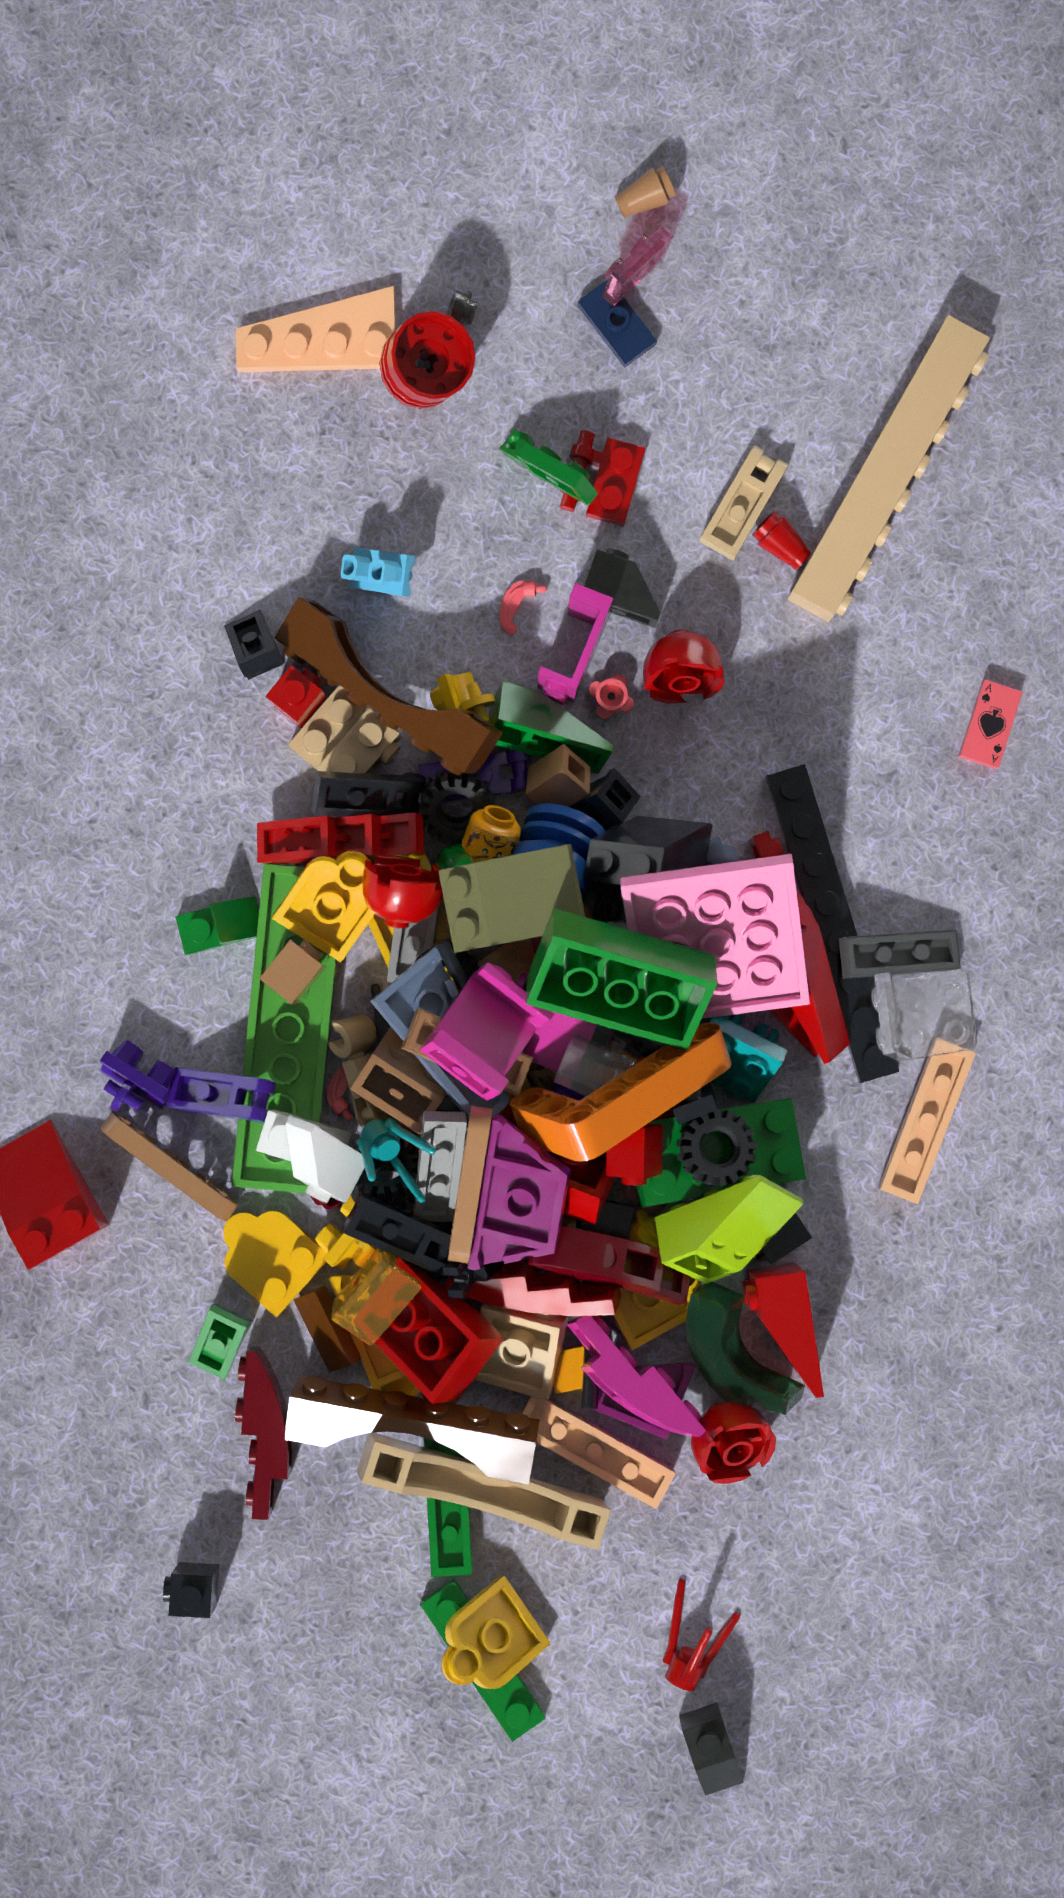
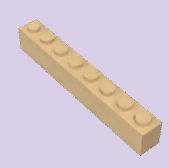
[787,315,990,623]

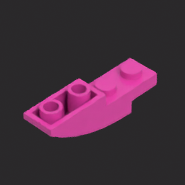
[567,1315,706,1437]

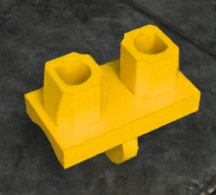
[430,672,496,721]
[315,1195,386,1270]

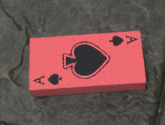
[958,680,1023,769]

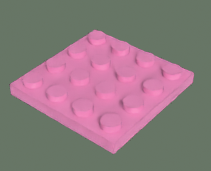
[620,854,810,1019]

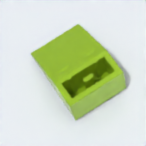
[654,1175,803,1284]

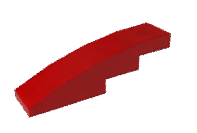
[257,813,424,864]
[445,1259,621,1316]

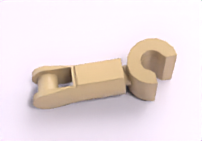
[328,1014,390,1127]

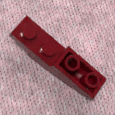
[528,1226,691,1305]
[235,1346,292,1520]

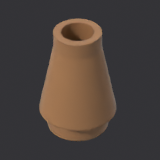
[614,166,676,219]

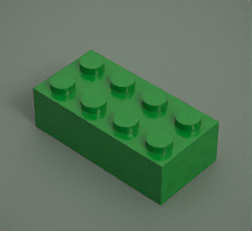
[526,908,718,1050]
[634,1098,806,1207]

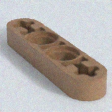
[447,1105,492,1264]
[100,1111,239,1221]

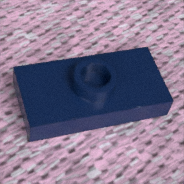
[577,278,657,368]

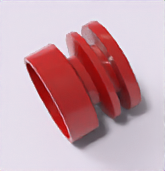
[379,311,476,409]

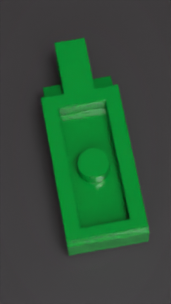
[499,429,598,505]

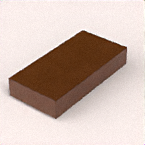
[293,1285,361,1373]

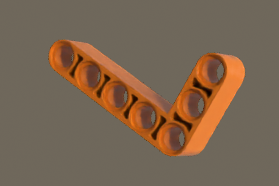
[509,1022,732,1162]

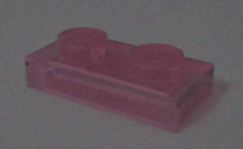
[602,226,673,307]

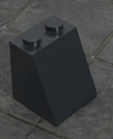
[583,816,713,888]

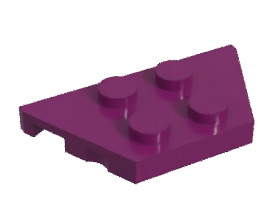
[468,1114,571,1270]

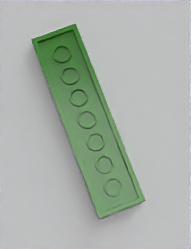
[232,864,337,1194]

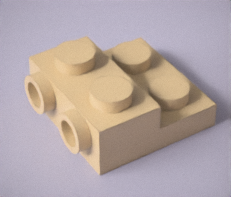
[288,685,401,774]
[474,1303,568,1401]

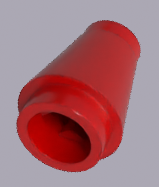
[752,511,812,570]

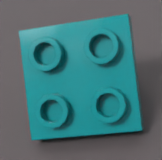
[708,1013,788,1103]

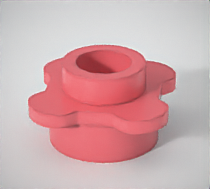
[589,674,634,719]

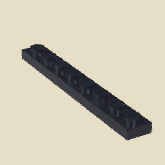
[765,764,899,1083]

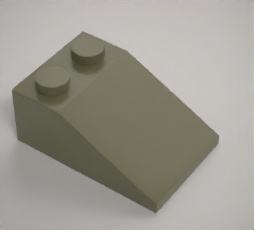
[438,844,585,953]

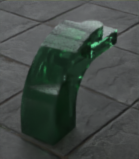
[686,1282,805,1415]

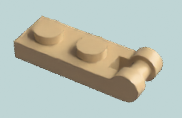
[699,445,789,561]

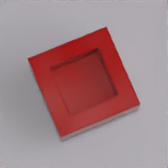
[749,831,784,859]

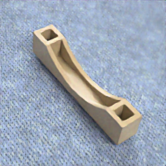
[357,1433,611,1550]

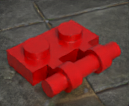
[559,430,645,527]

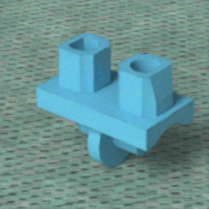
[341,547,415,597]

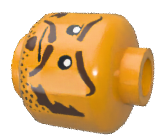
[462,805,521,863]

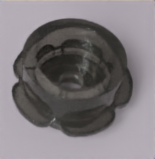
[447,290,477,325]

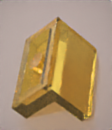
[331,1248,421,1345]

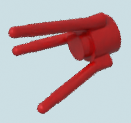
[662,1578,741,1691]

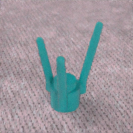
[356,1117,436,1203]

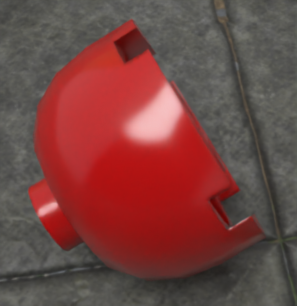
[643,629,725,704]
[362,855,443,928]
[691,1400,776,1484]

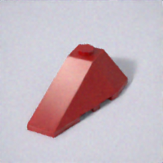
[791,891,850,1064]

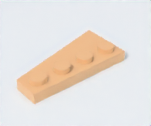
[236,286,396,372]

